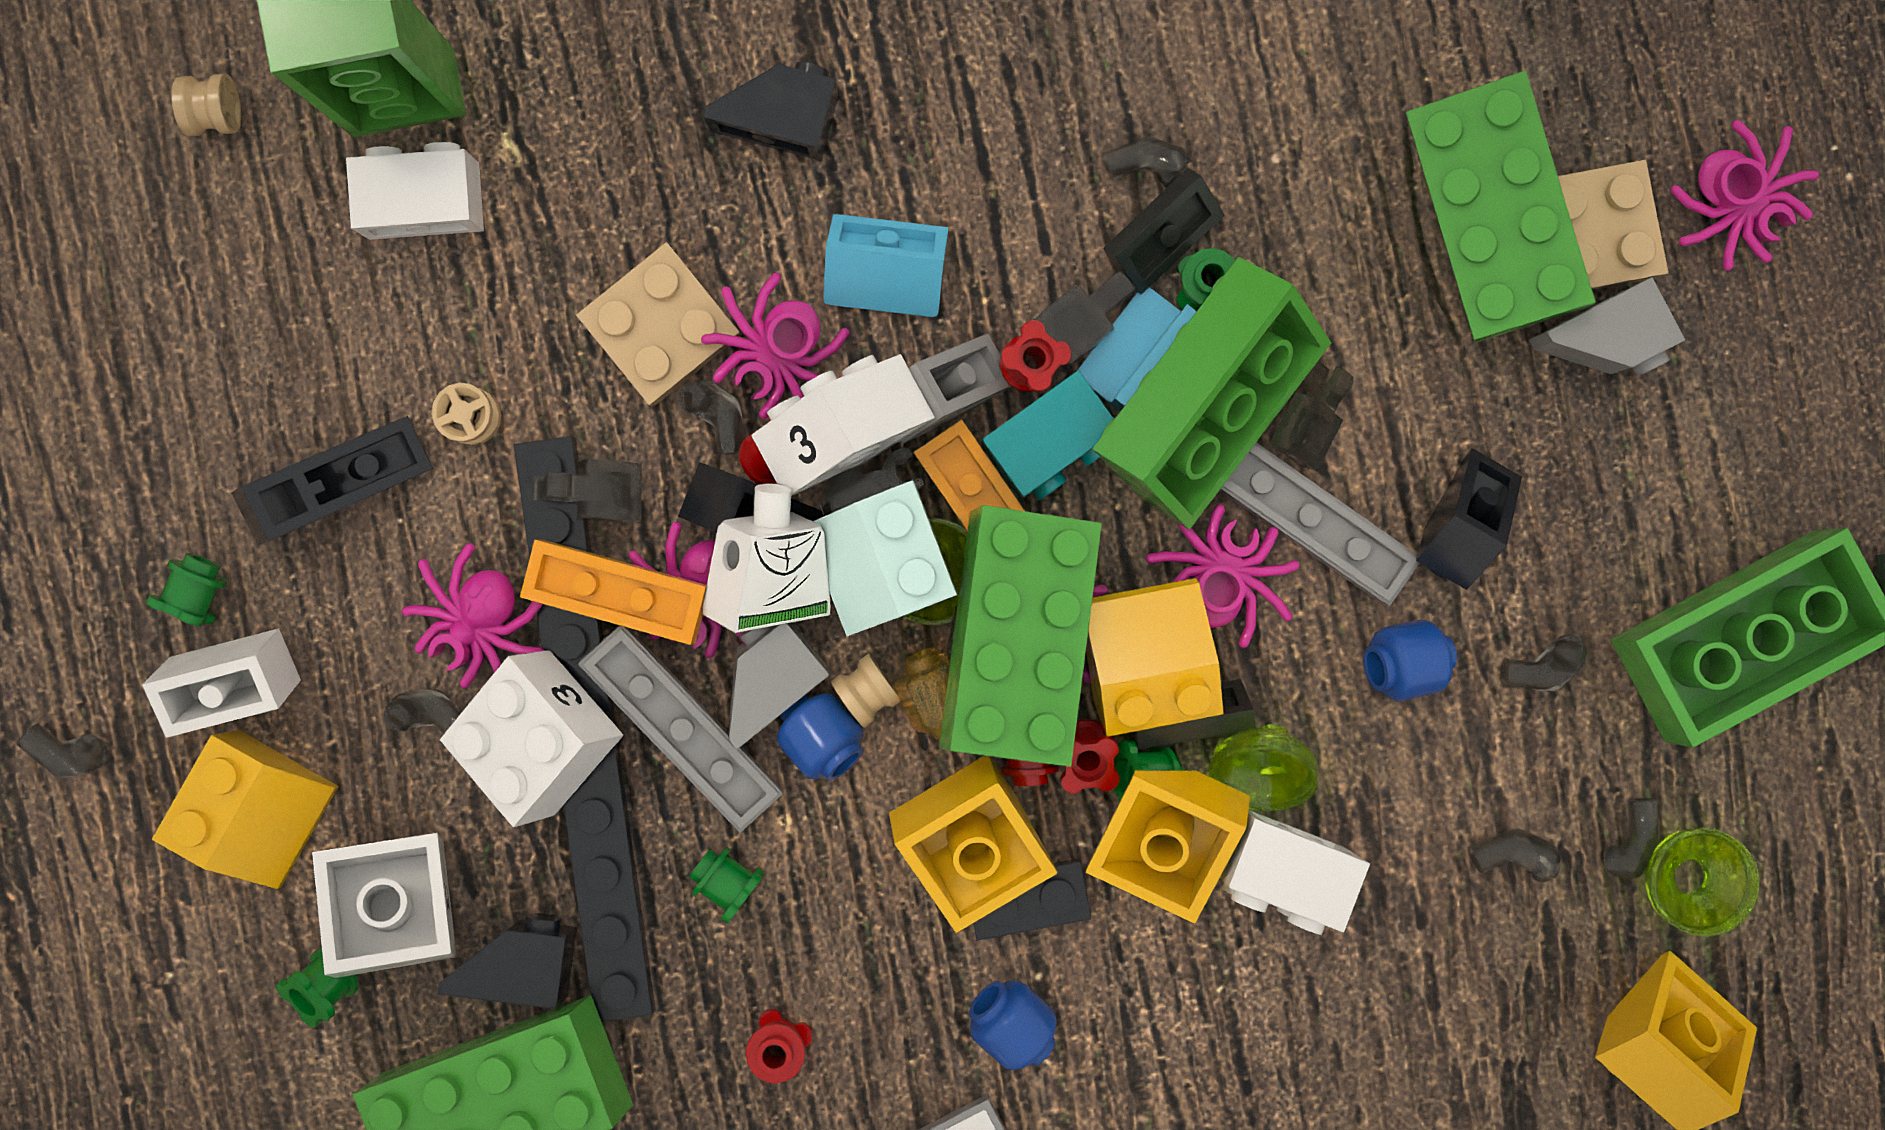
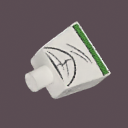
[703,484,831,633]

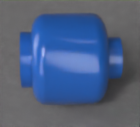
[1363,619,1457,702]
[776,693,864,781]
[969,980,1057,1070]

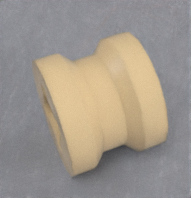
[171,74,241,136]
[431,383,502,445]
[830,654,902,728]

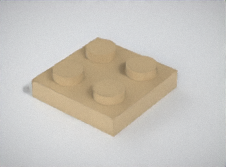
[1558,160,1668,290]
[576,242,742,408]

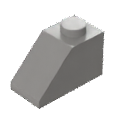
[1529,277,1685,376]
[900,334,1011,444]
[728,622,829,750]

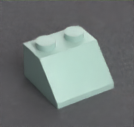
[813,480,958,636]

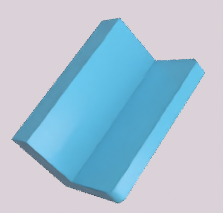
[823,214,948,317]
[1077,287,1197,412]

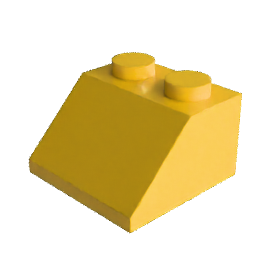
[1086,578,1224,737]
[152,730,339,889]
[889,755,1058,933]
[1085,771,1250,924]
[1595,951,1757,1130]

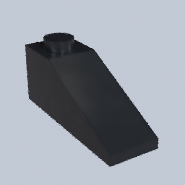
[231,416,433,546]

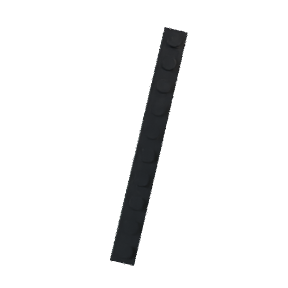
[513,436,656,1022]

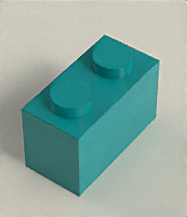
[981,370,1114,501]

